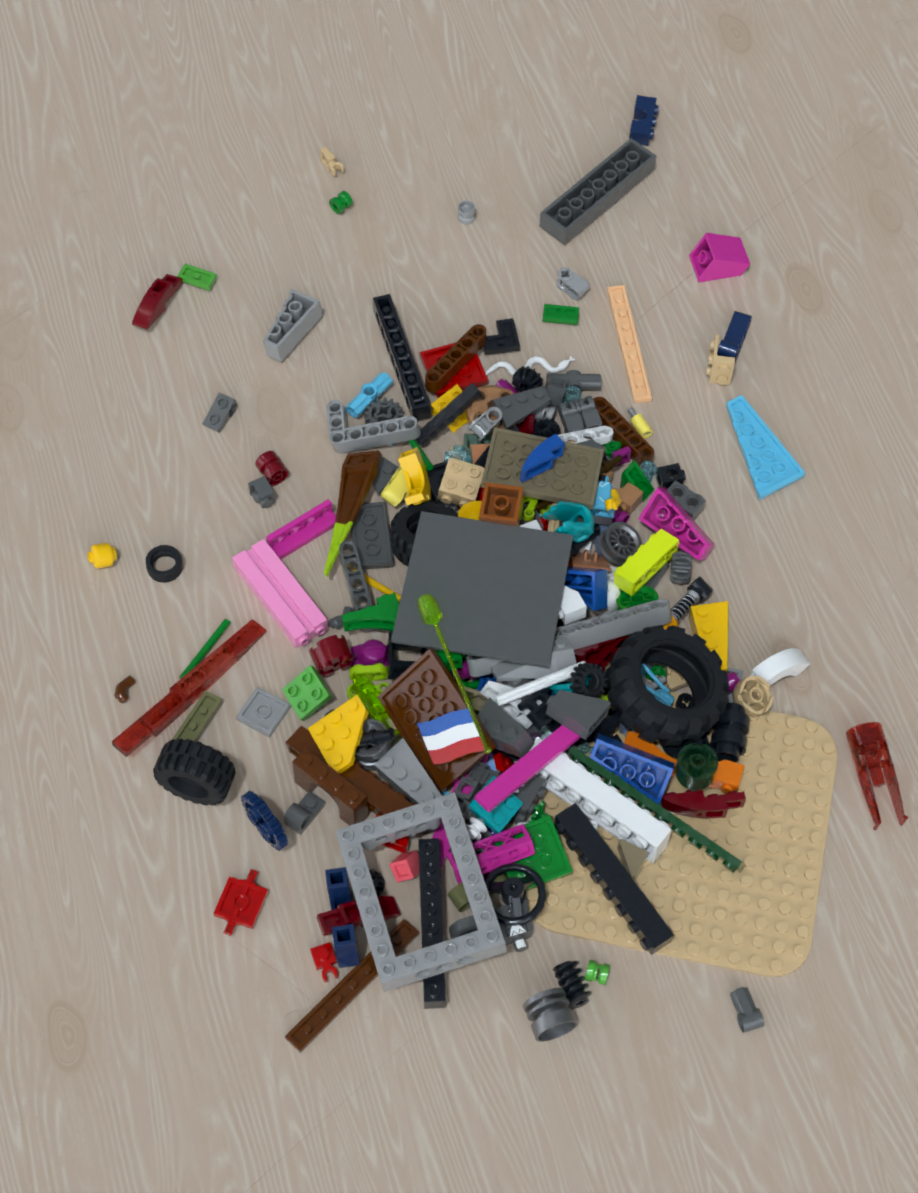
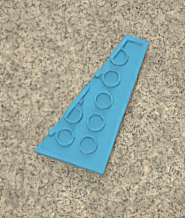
[726,395,805,500]

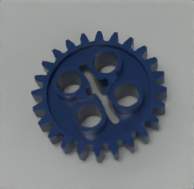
[241,790,288,851]

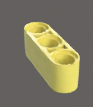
[380,465,407,507]

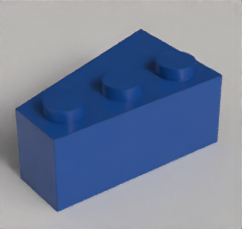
[564,566,607,611]

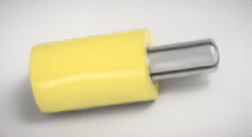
[628,408,653,439]

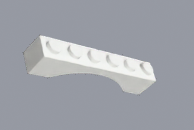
[519,520,587,625]

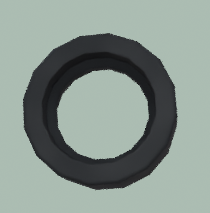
[146,545,183,583]

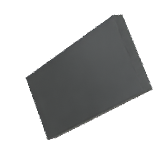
[351,502,393,570]

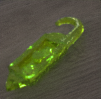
[351,672,400,735]

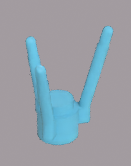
[641,663,674,706]

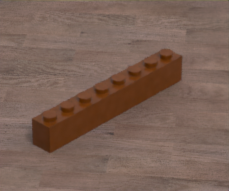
[285,726,416,838]

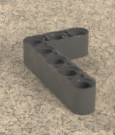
[339,540,400,633]

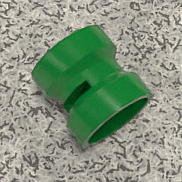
[329,191,353,214]

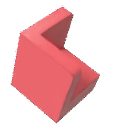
[389,850,419,882]

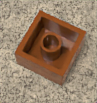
[479,482,525,527]

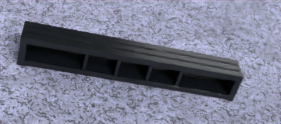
[415,383,482,447]

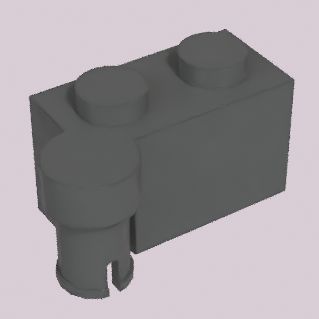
[511,775,547,825]

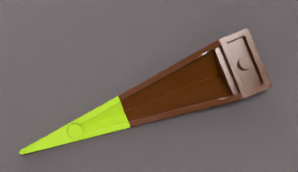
[323,450,382,577]

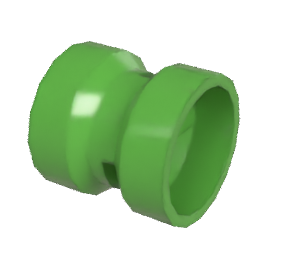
[585,960,610,985]

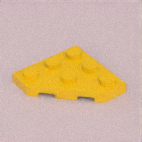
[308,695,369,774]

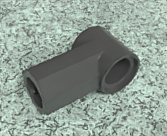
[730,987,764,1033]

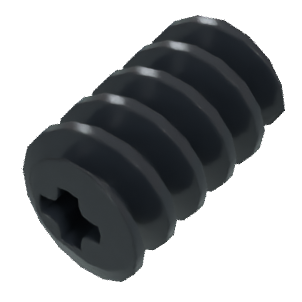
[553,961,592,1009]

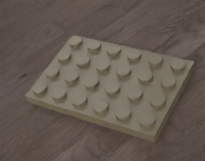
[481,427,604,510]

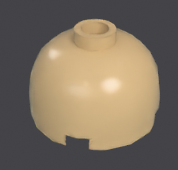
[732,675,773,716]

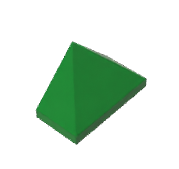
[620,461,654,501]

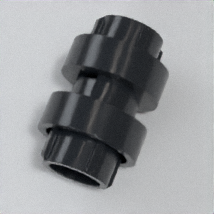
[710,703,750,762]

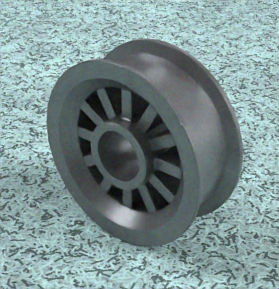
[598,522,642,566]

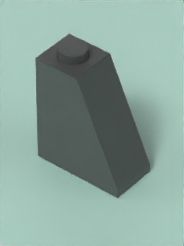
[546,690,611,740]

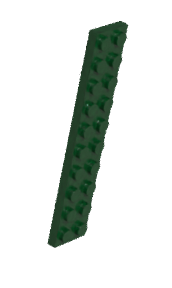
[568,746,745,873]

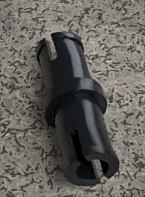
[357,728,395,747]

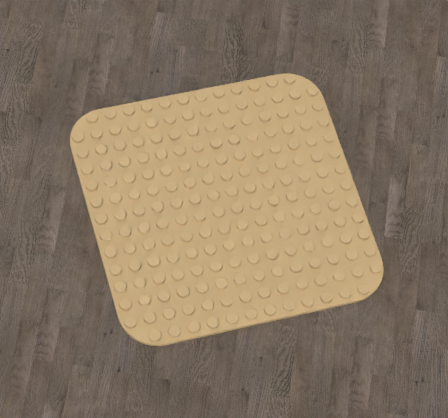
[525,689,837,977]

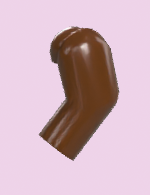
[114,675,135,703]

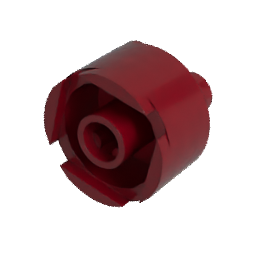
[309,635,354,678]

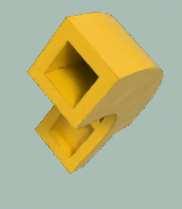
[398,447,431,505]

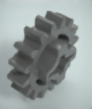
[364,397,404,424]

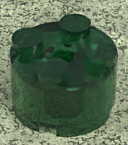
[674,743,718,792]

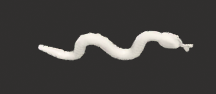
[485,356,575,376]

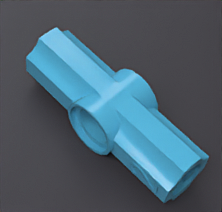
[346,372,393,418]

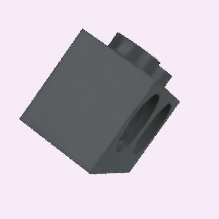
[667,480,706,521]

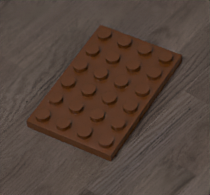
[377,649,497,794]

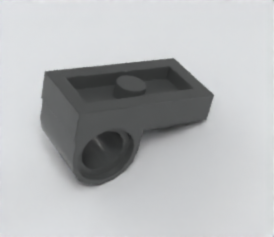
[284,791,325,835]

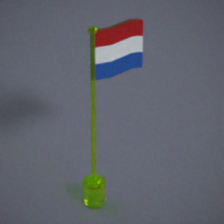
[417,594,491,765]

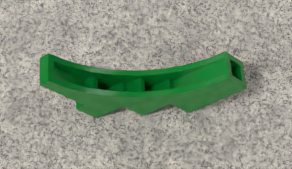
[341,593,462,671]

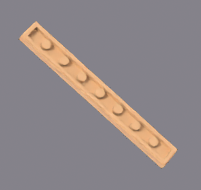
[607,285,652,403]

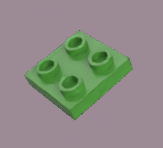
[282,665,333,721]

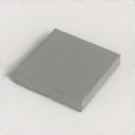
[236,687,291,738]

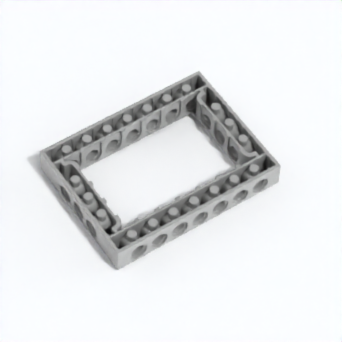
[335,792,507,992]

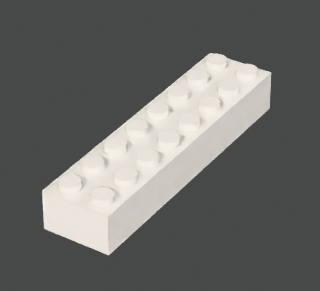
[530,737,672,864]

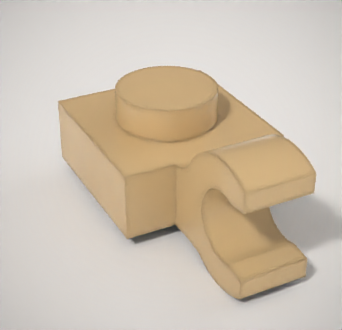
[320,147,343,176]

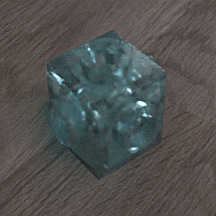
[444,445,471,463]

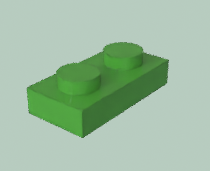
[177,264,217,291]

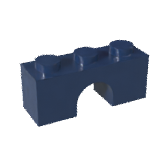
[629,95,659,146]

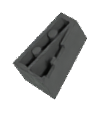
[477,697,535,758]

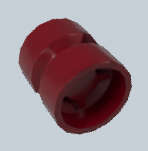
[255,451,289,486]

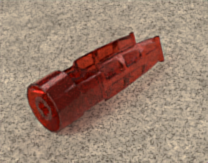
[846,722,908,830]

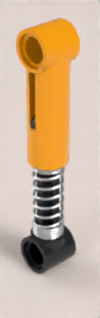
[663,576,713,630]

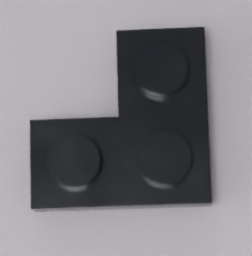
[483,318,520,355]

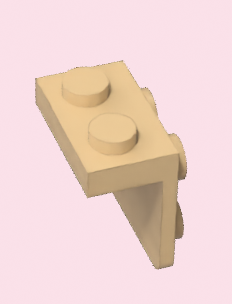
[706,334,735,385]
[437,458,484,507]

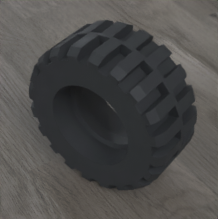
[390,501,458,566]
[153,738,236,806]

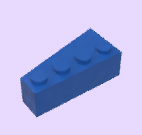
[590,733,674,804]

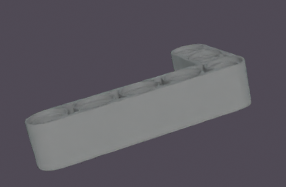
[327,400,421,453]

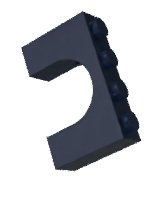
[325,867,360,968]

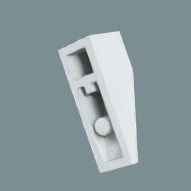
[480,681,542,729]

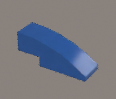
[520,434,565,482]

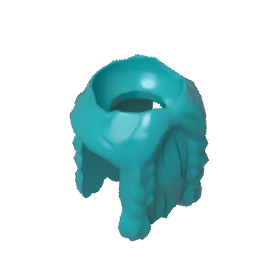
[542,501,595,542]

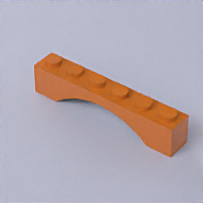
[624,730,745,794]

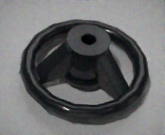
[484,863,547,926]

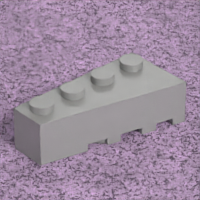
[263,288,323,362]
[374,738,442,804]

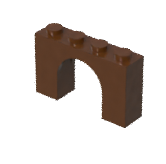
[292,748,369,826]

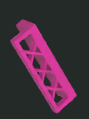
[266,499,336,560]
[446,824,535,884]

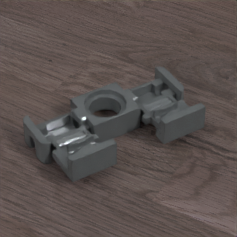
[454,761,501,821]

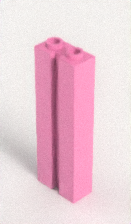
[232,539,328,648]

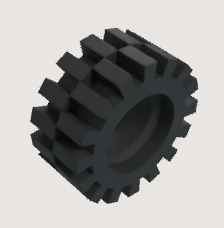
[569,663,608,698]

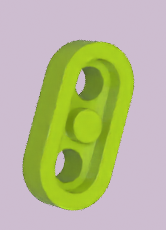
[349,663,388,682]

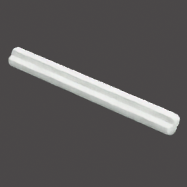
[495,661,586,706]

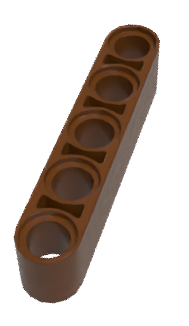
[425,324,487,393]
[593,397,654,469]

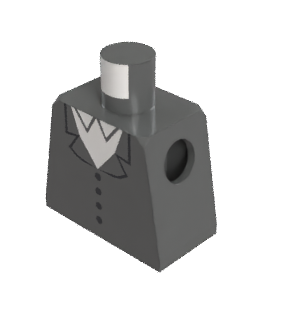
[494,899,532,952]

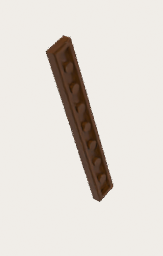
[285,919,419,1053]

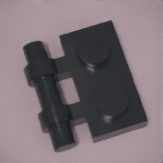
[517,687,556,731]

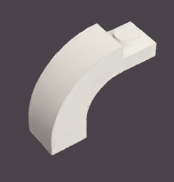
[750,648,811,686]

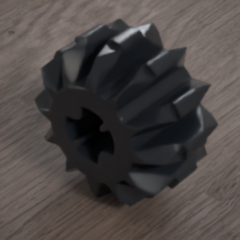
[511,366,543,392]
[531,417,561,438]

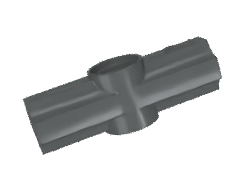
[546,370,601,394]

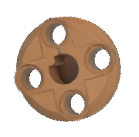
[466,385,515,435]

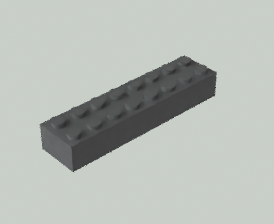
[540,138,656,245]

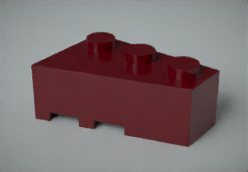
[574,635,628,671]

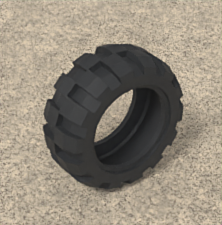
[605,625,729,746]

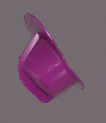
[351,639,387,668]

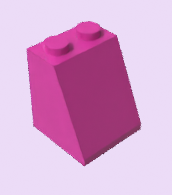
[689,233,750,282]

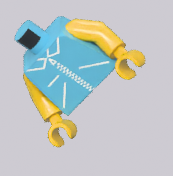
[590,475,622,518]

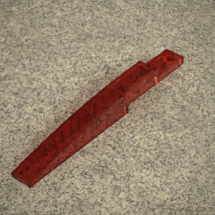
[112,619,266,757]

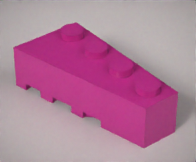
[638,487,715,561]

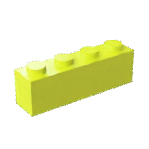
[614,529,679,596]

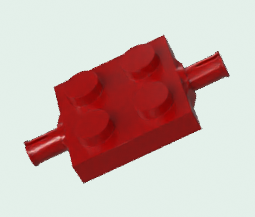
[213,869,268,936]

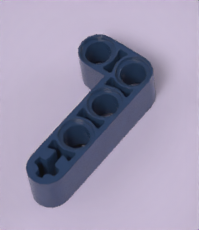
[717,311,752,365]

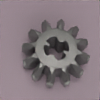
[670,551,692,584]

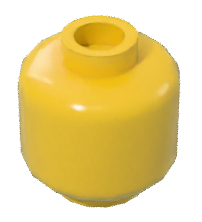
[87,543,117,568]

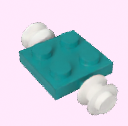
[466,776,524,839]

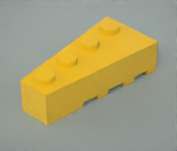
[688,601,728,672]

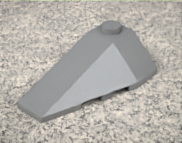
[491,638,577,682]

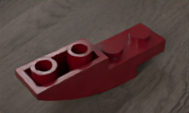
[132,274,183,329]
[661,789,746,819]
[316,896,400,936]

